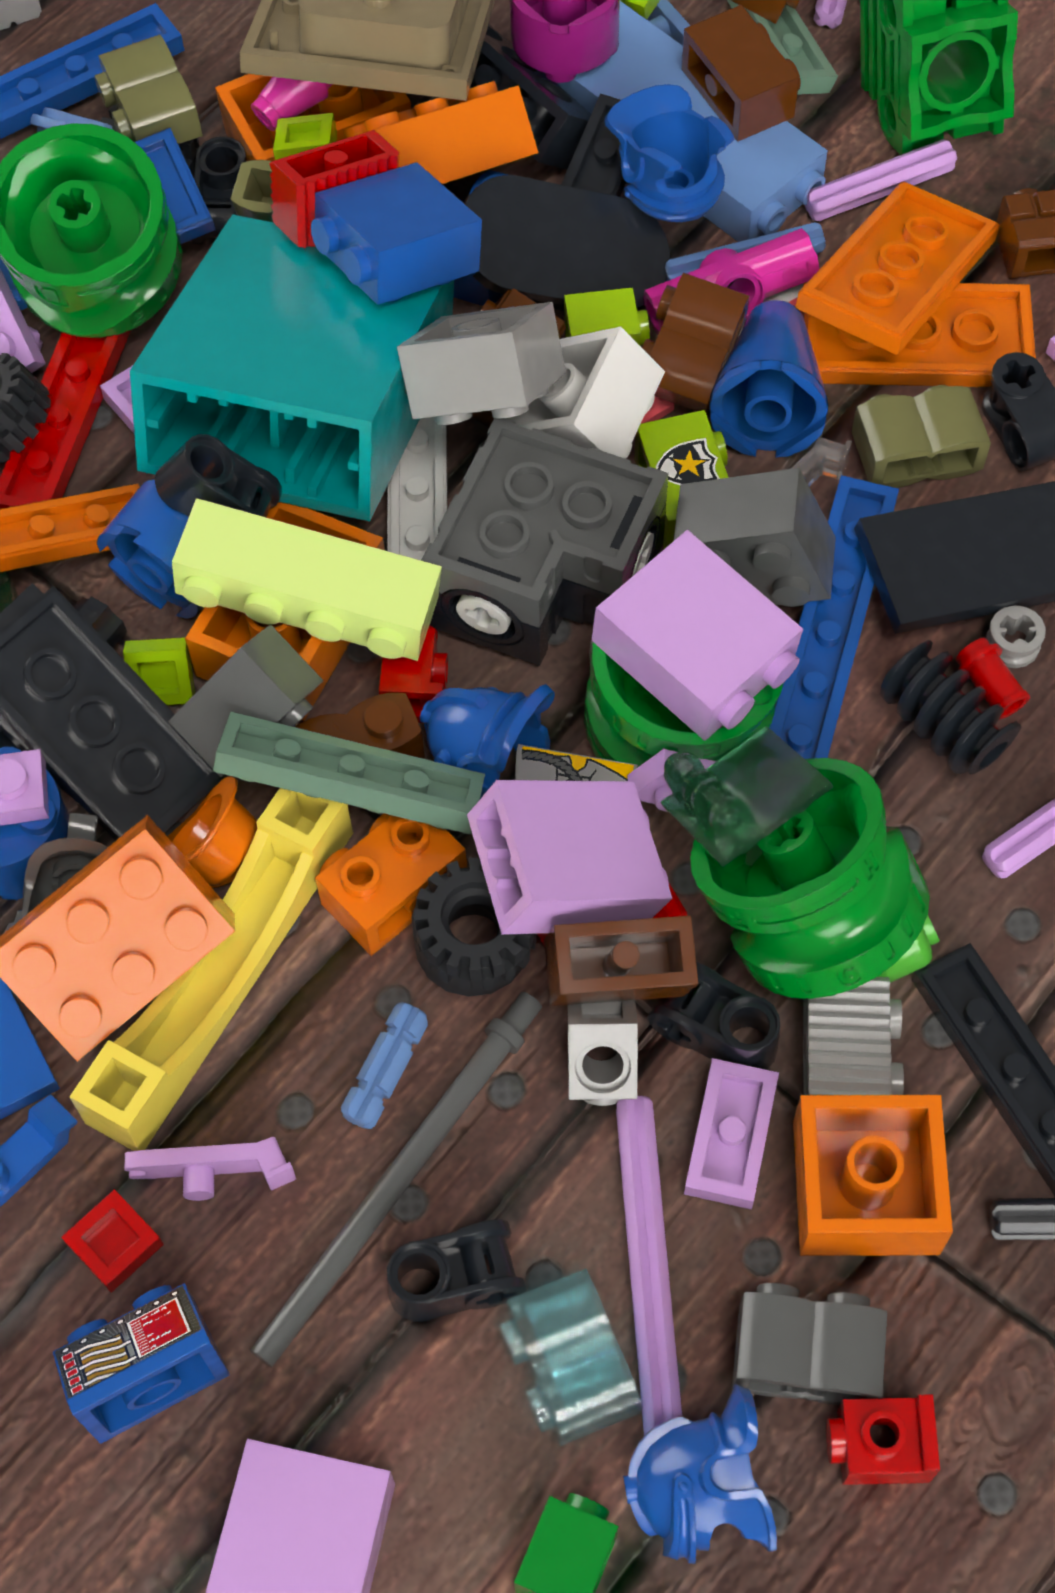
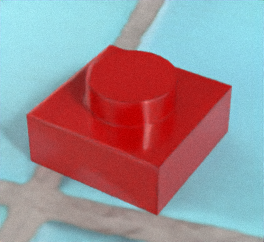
[61,1189,164,1293]

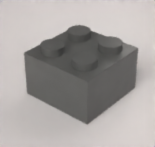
[674,468,836,607]

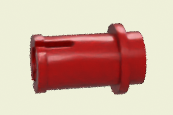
[956,638,1030,720]

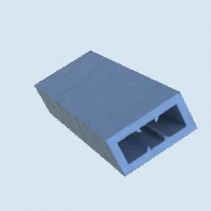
[555,1,828,242]

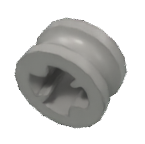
[986,605,1046,668]

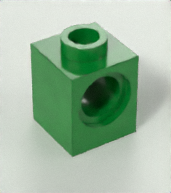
[514,1493,619,1593]

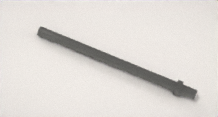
[250,992,542,1368]

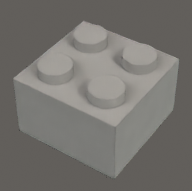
[397,302,566,425]

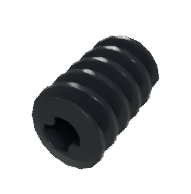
[880,640,1022,775]

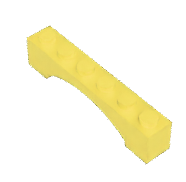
[70,788,353,1151]

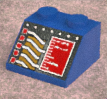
[53,1283,230,1444]

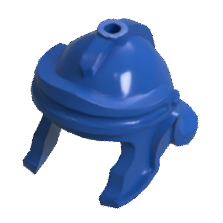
[604,84,734,222]
[420,684,555,799]
[623,1384,777,1564]

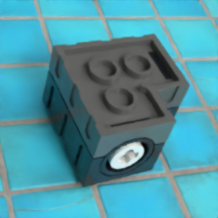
[421,418,669,666]

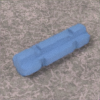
[341,1002,428,1129]

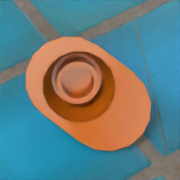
[167,776,258,888]

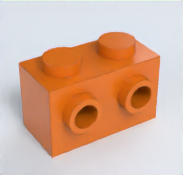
[315,813,467,956]

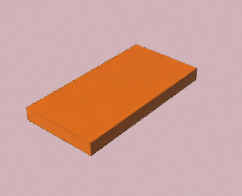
[795,181,1000,355]
[802,282,1036,387]

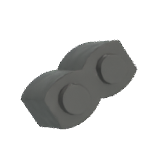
[732,1283,887,1405]

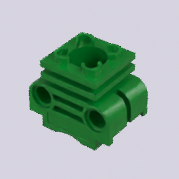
[860,0,1018,155]

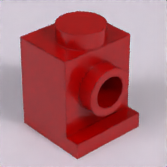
[379,625,449,723]
[826,1394,940,1485]

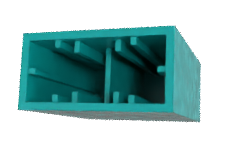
[130,214,454,521]

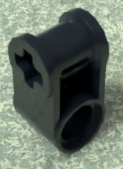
[192,136,247,244]
[982,352,1055,471]
[155,434,282,518]
[647,962,780,1070]
[387,1219,527,1322]

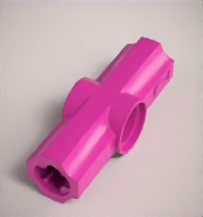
[643,228,820,335]

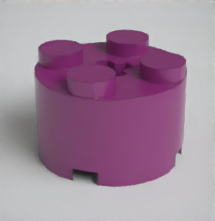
[509,0,620,83]

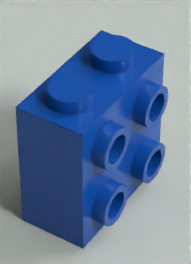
[311,162,482,305]

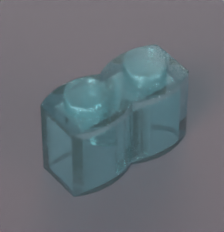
[499,1269,642,1446]

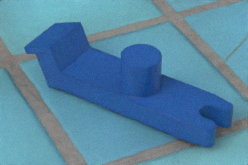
[0,1094,77,1207]

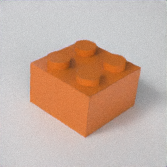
[793,1095,953,1256]

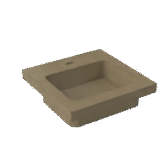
[240,0,495,101]

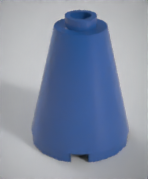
[710,300,828,458]

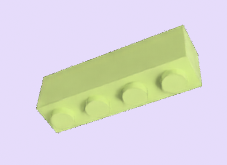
[172,498,442,661]

